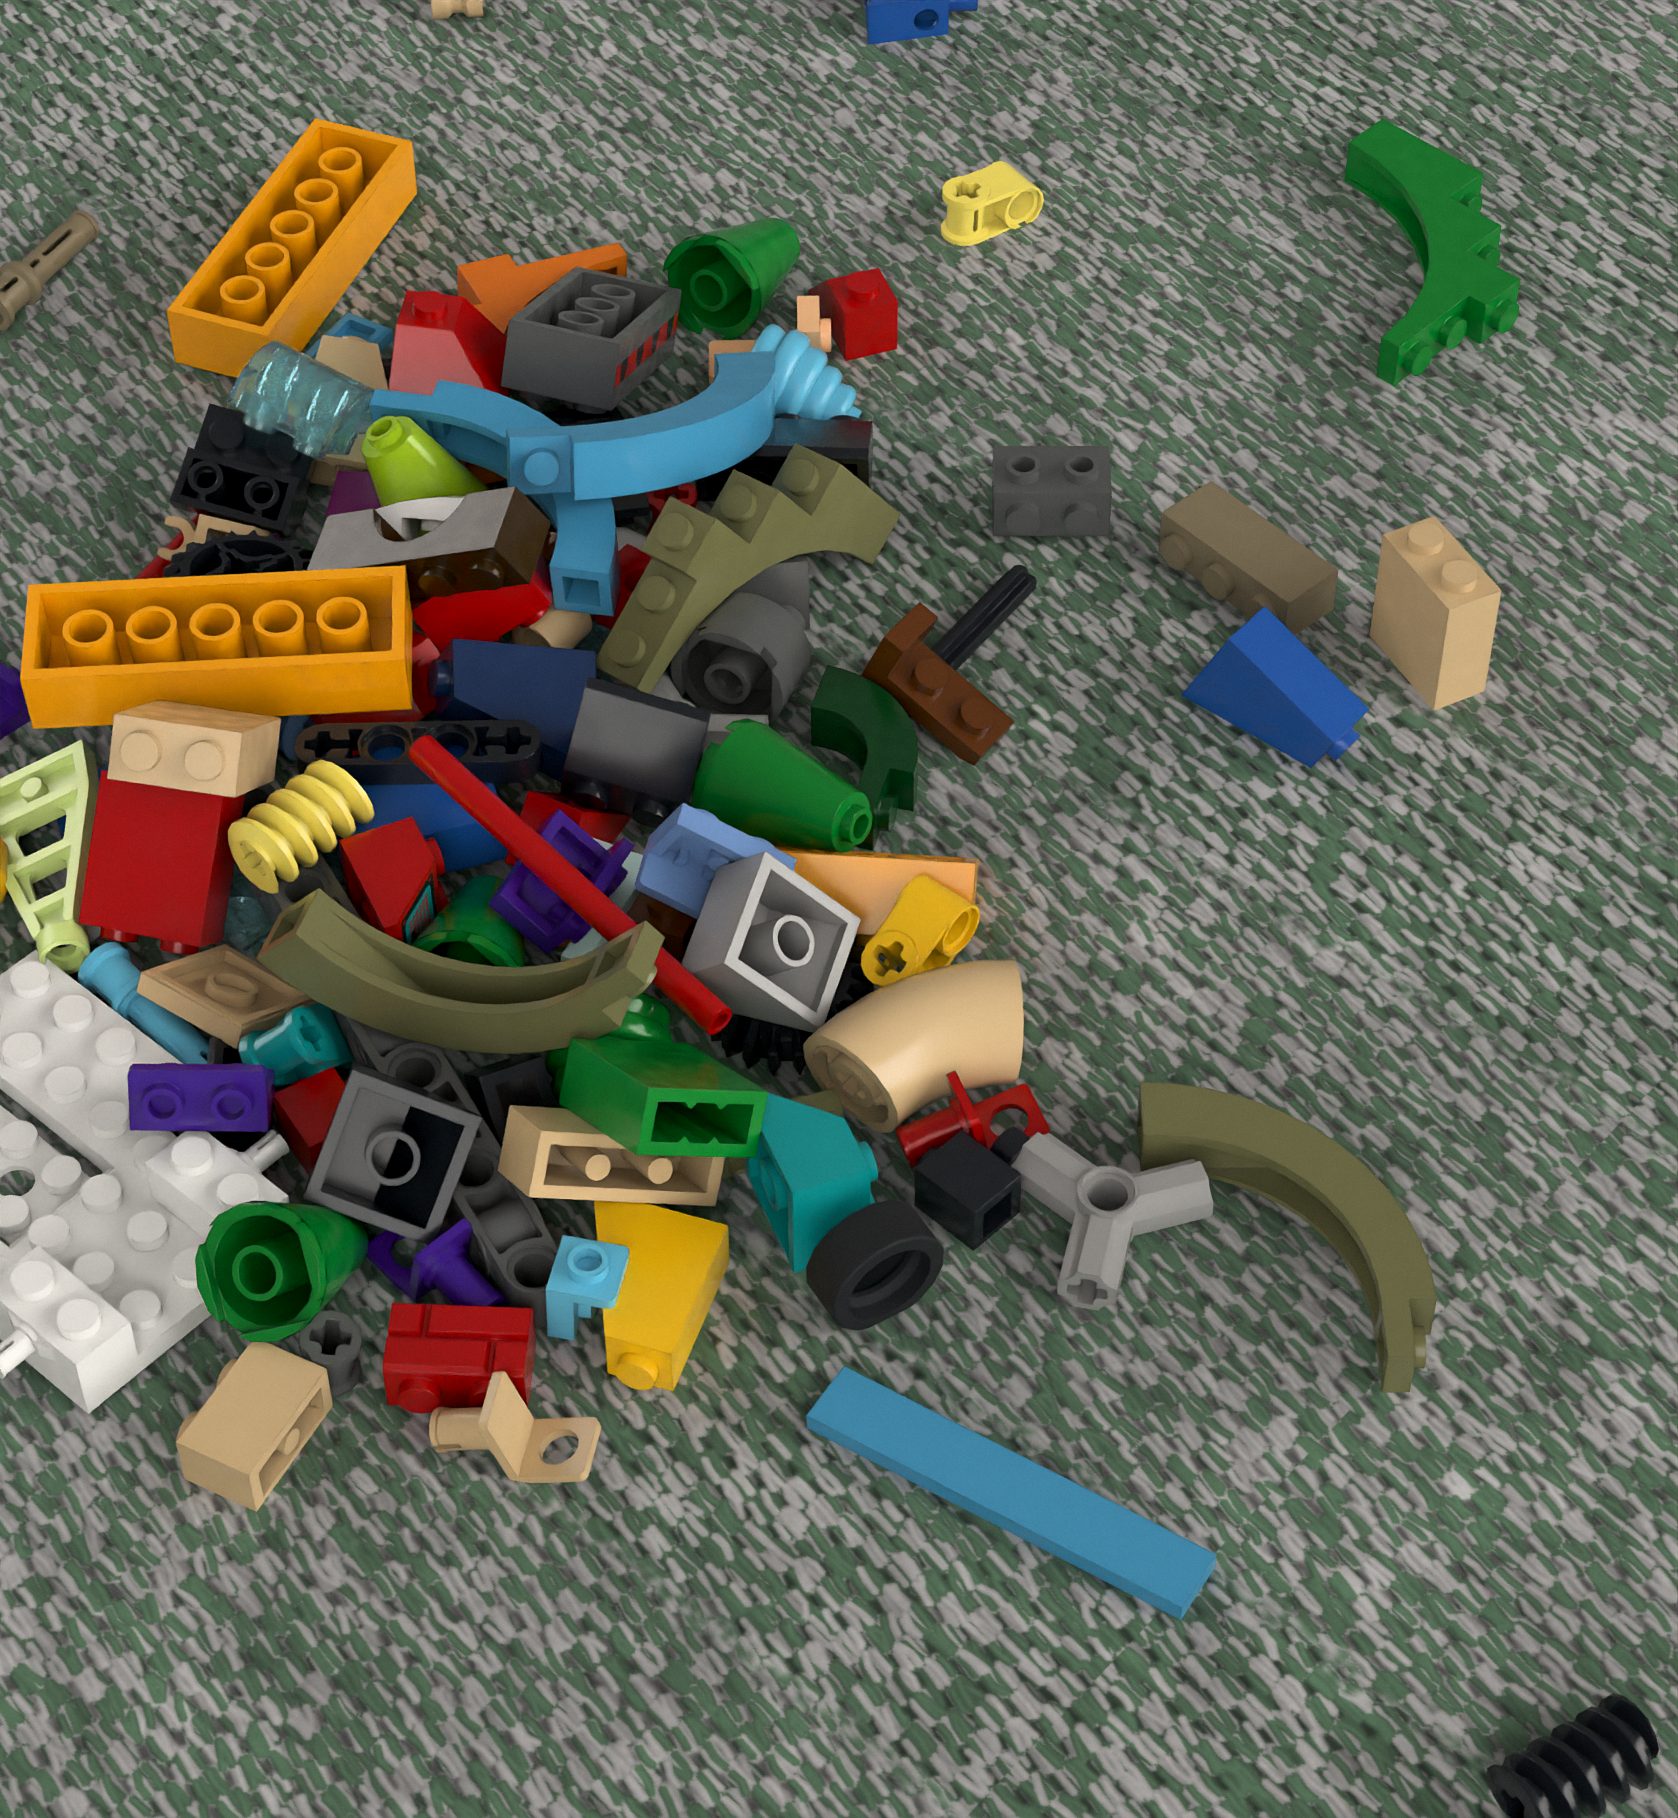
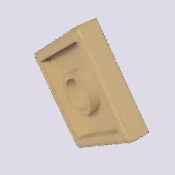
[136,944,318,1049]

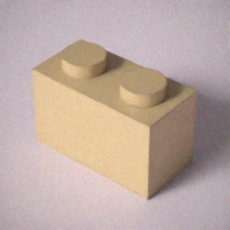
[176,1342,333,1512]

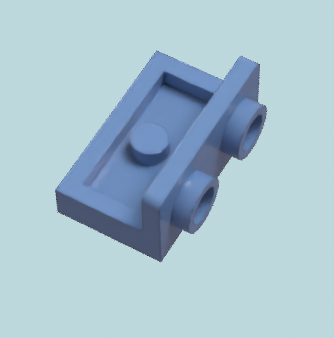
[635,803,797,920]

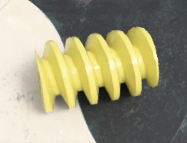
[228,760,375,894]

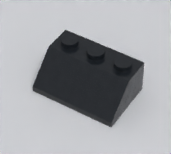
[695,413,873,502]

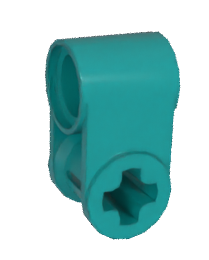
[239,1003,356,1088]

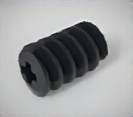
[1487,1693,1659,1818]

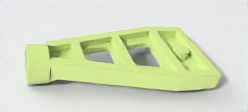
[0,739,99,975]

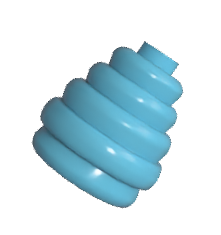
[750,324,862,420]

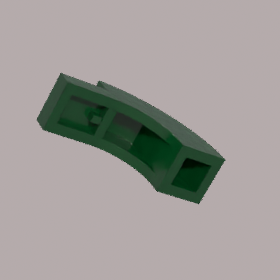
[810,665,918,851]

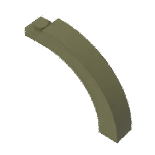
[256,888,665,1054]
[1137,1082,1437,1393]

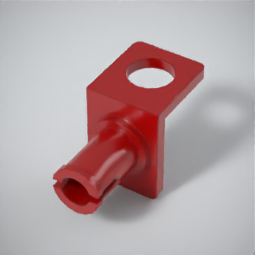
[894,1071,1051,1168]

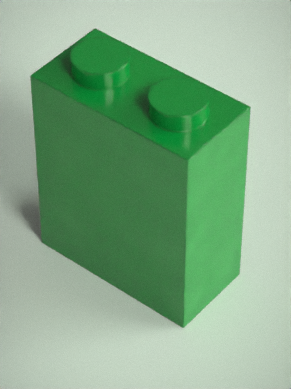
[559,1038,768,1158]

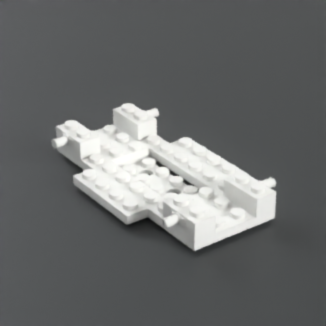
[0,950,290,1414]

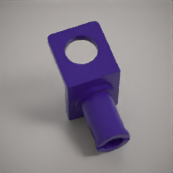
[367,1218,506,1307]

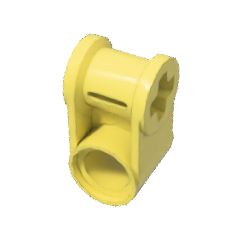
[941,161,1044,246]

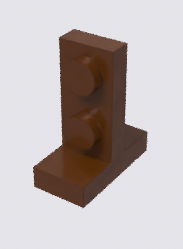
[861,602,1015,766]

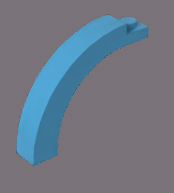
[506,351,775,501]
[369,380,621,617]

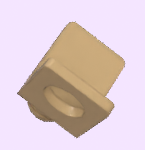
[429,1371,601,1483]

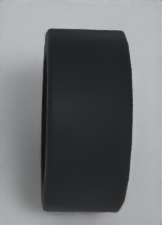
[806,1200,944,1331]

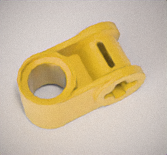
[861,874,980,988]

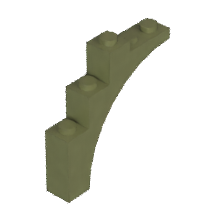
[596,443,901,694]

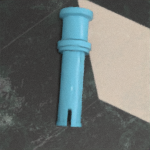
[78,942,209,1064]

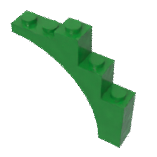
[1344,119,1521,386]

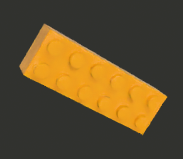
[166,118,417,387]
[20,565,412,729]

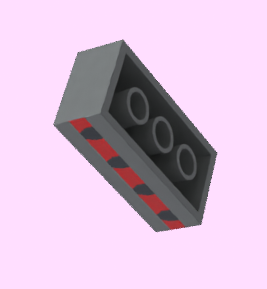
[501,267,682,414]

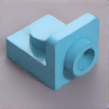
[546,1235,629,1340]

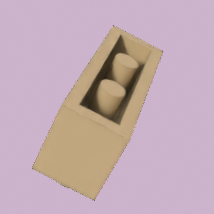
[498,1105,725,1206]

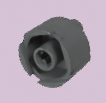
[671,590,811,724]

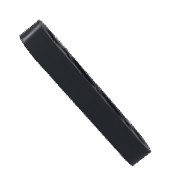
[294,719,544,786]

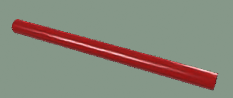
[408,735,732,1035]

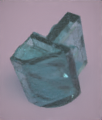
[226,341,375,460]

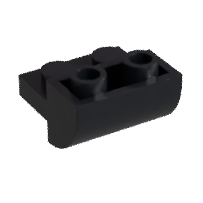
[170,403,323,539]

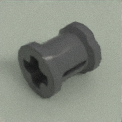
[298,1310,362,1398]

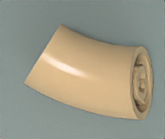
[803,958,1024,1133]

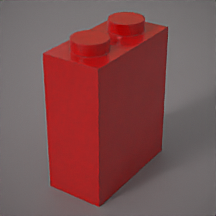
[78,769,245,955]

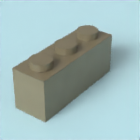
[1159,481,1338,635]

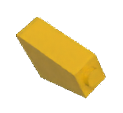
[594,1201,730,1391]

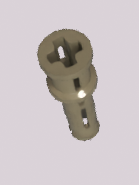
[0,210,99,331]

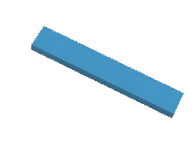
[806,1366,1217,1620]

